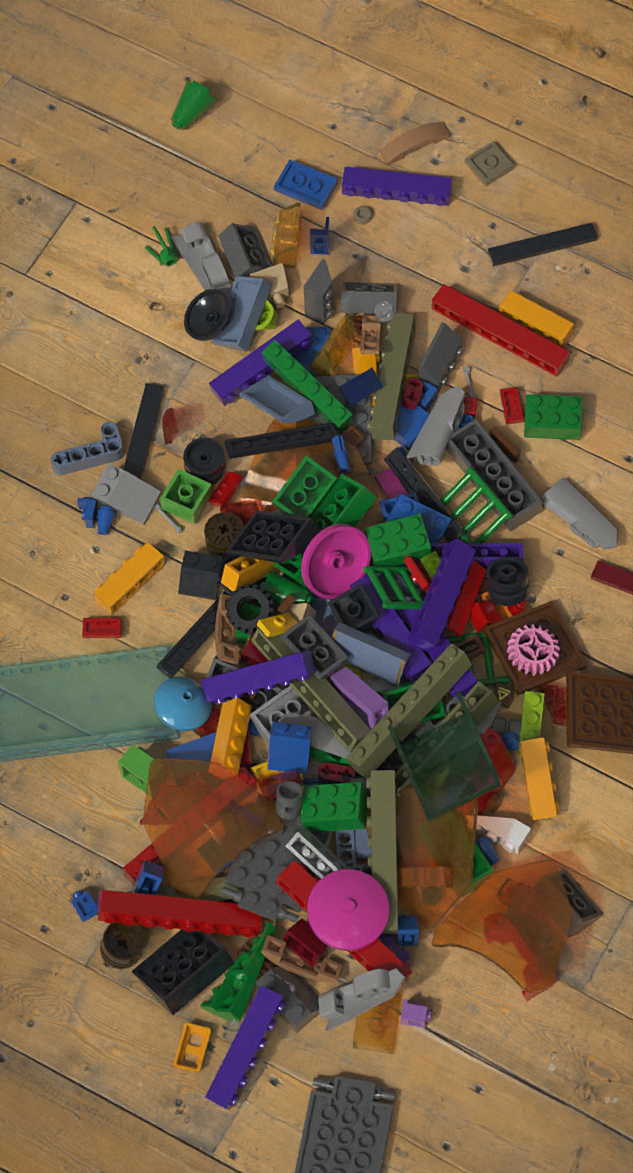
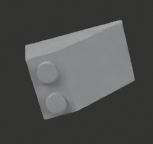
[91,463,161,525]

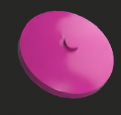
[301,524,371,599]
[307,869,389,951]

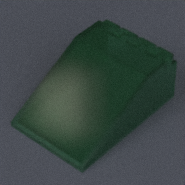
[388,690,502,822]

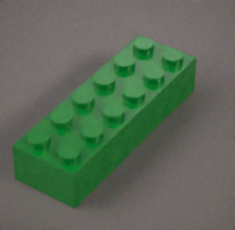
[273,474,376,589]

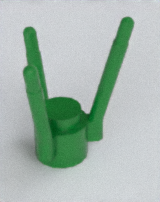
[145,226,179,267]

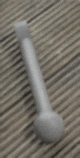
[463,367,476,398]
[154,504,182,533]

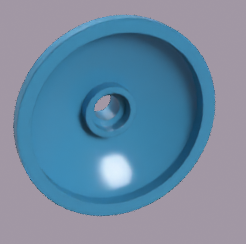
[154,677,212,731]

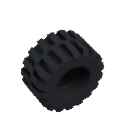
[225,584,277,635]

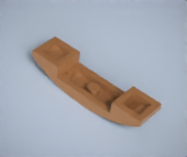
[379,122,450,165]
[360,314,381,355]
[215,594,239,665]
[261,935,343,983]

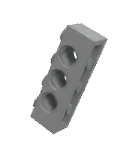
[286,827,350,879]

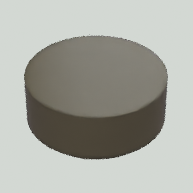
[353,206,371,225]

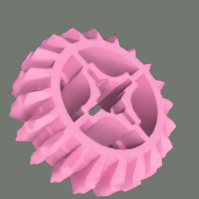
[507,624,560,676]

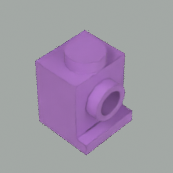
[401,999,432,1028]

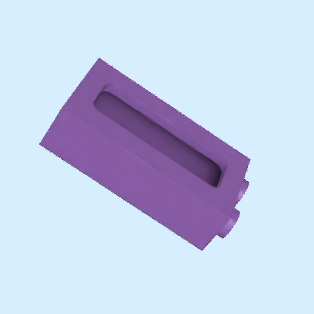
[330,667,388,730]

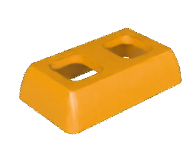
[173,1023,211,1073]

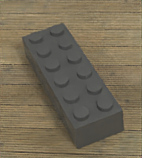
[446,419,542,531]

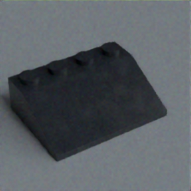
[226,510,320,563]
[131,929,235,1016]

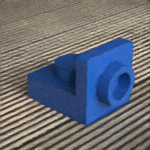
[419,380,438,412]
[77,497,98,528]
[68,889,98,922]

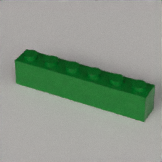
[261,340,354,434]

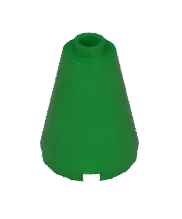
[171,79,217,130]
[258,571,314,608]

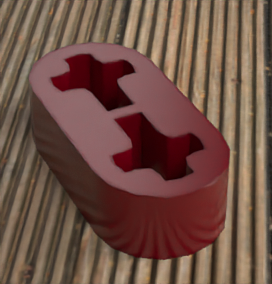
[402,378,423,410]
[318,763,355,784]

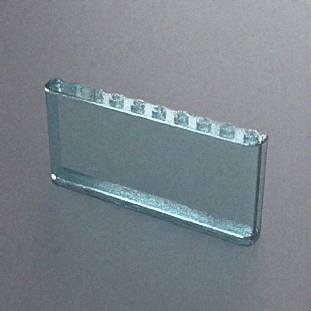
[0,645,181,762]

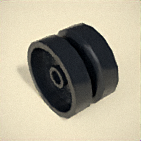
[183,438,226,485]
[486,557,529,606]

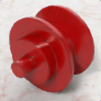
[507,600,528,616]

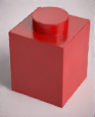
[469,601,502,633]

